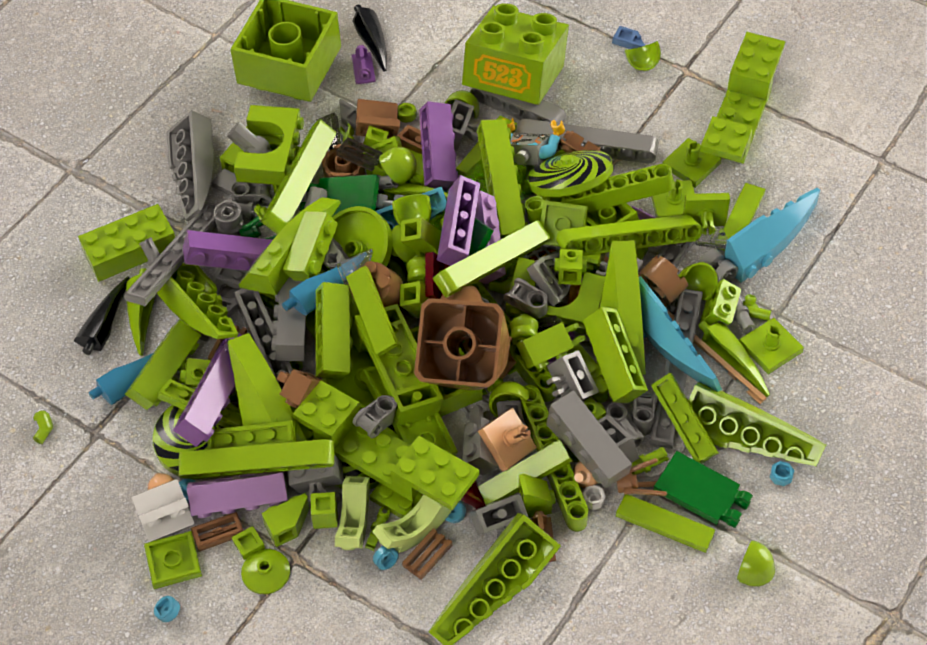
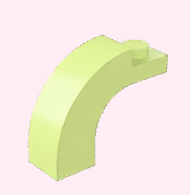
[335,476,370,550]
[372,494,451,553]

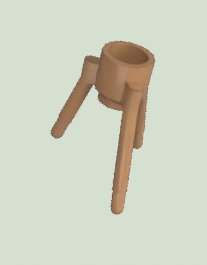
[617,458,667,496]

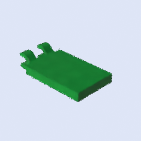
[299,174,380,217]
[653,451,753,528]

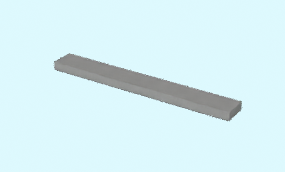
[125,202,217,306]
[650,289,703,449]

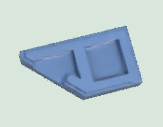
[612,26,645,49]

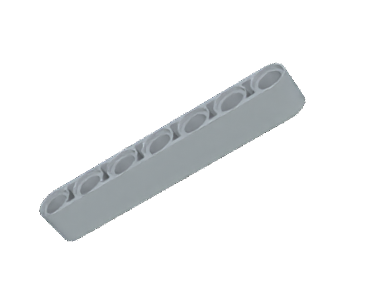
[516,119,659,163]

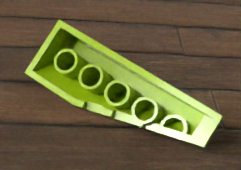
[238,197,341,295]
[596,240,646,376]
[227,333,306,441]
[688,382,827,467]

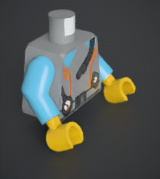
[503,118,565,166]

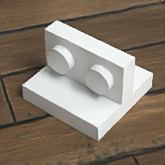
[131,479,195,542]

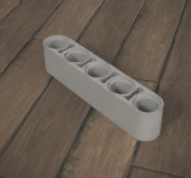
[470,88,566,123]

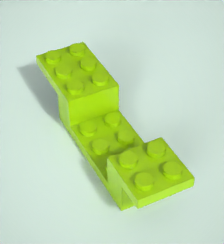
[700,32,786,164]
[350,304,458,456]
[293,380,479,511]

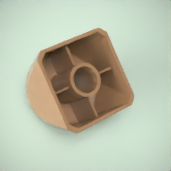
[414,298,510,390]

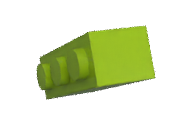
[282,211,338,281]

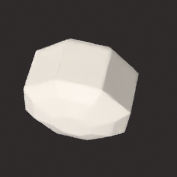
[582,485,606,510]

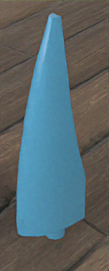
[282,253,365,315]
[88,353,153,405]

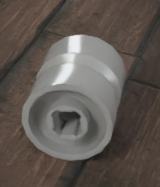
[214,201,245,236]
[698,248,738,283]

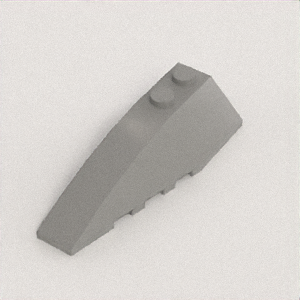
[166,110,214,221]

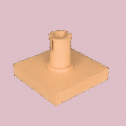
[478,408,537,472]

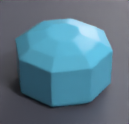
[770,461,794,486]

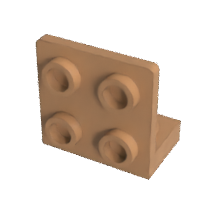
[355,99,400,139]

